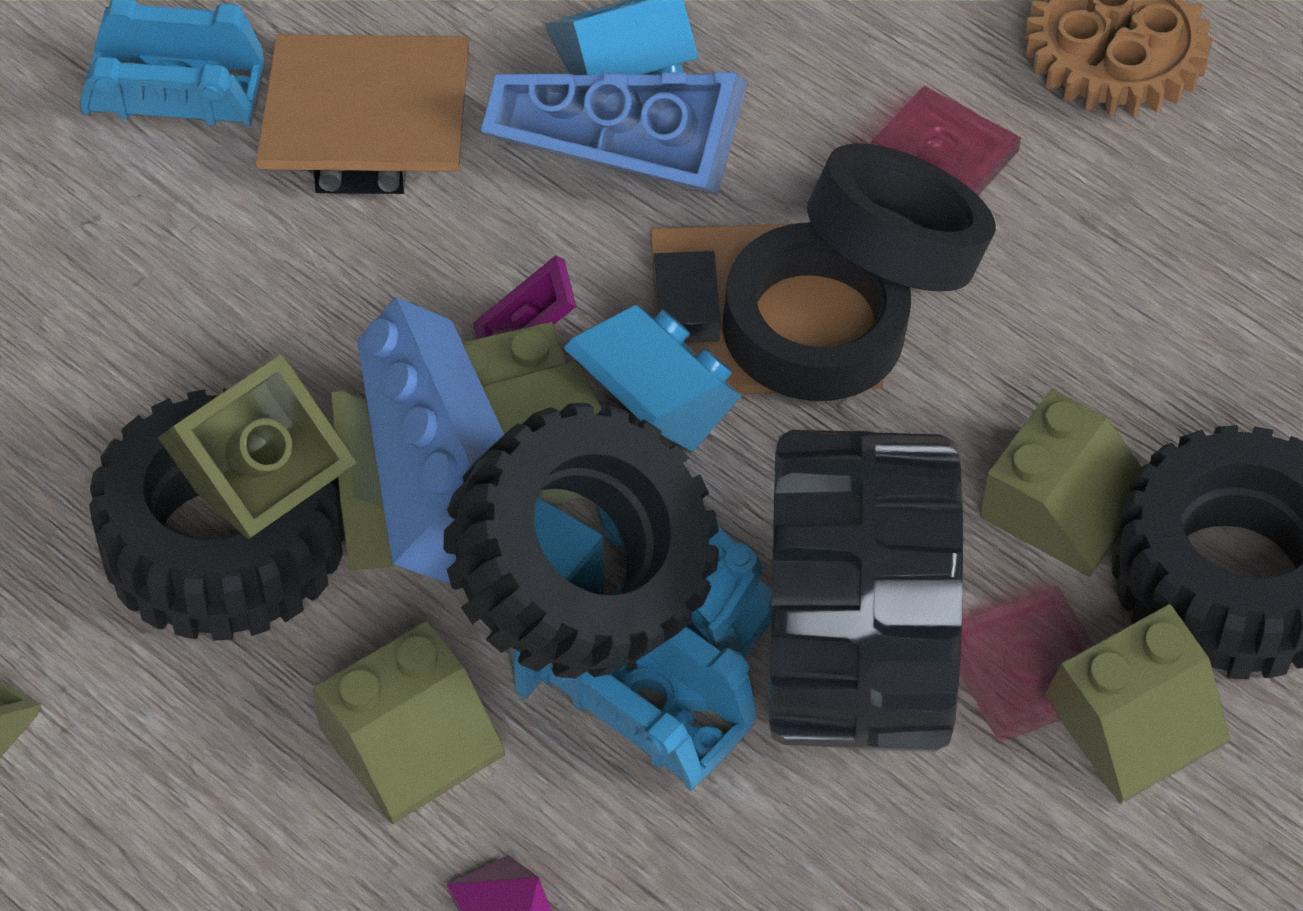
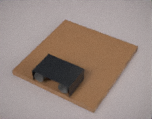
[256,34,469,194]
[650,223,883,394]

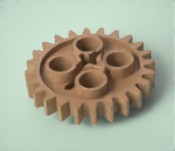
[1024,0,1212,116]

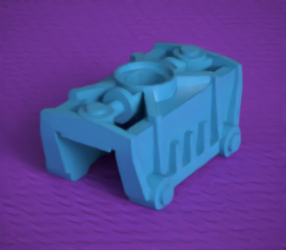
[80,0,264,126]
[596,504,772,657]
[540,585,756,791]

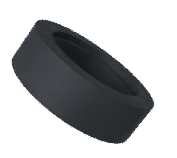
[807,143,996,292]
[723,222,911,401]

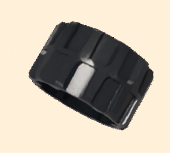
[769,430,963,752]

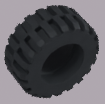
[89,388,345,641]
[443,403,719,679]
[1112,425,1303,680]

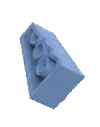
[481,72,748,196]
[357,297,504,584]

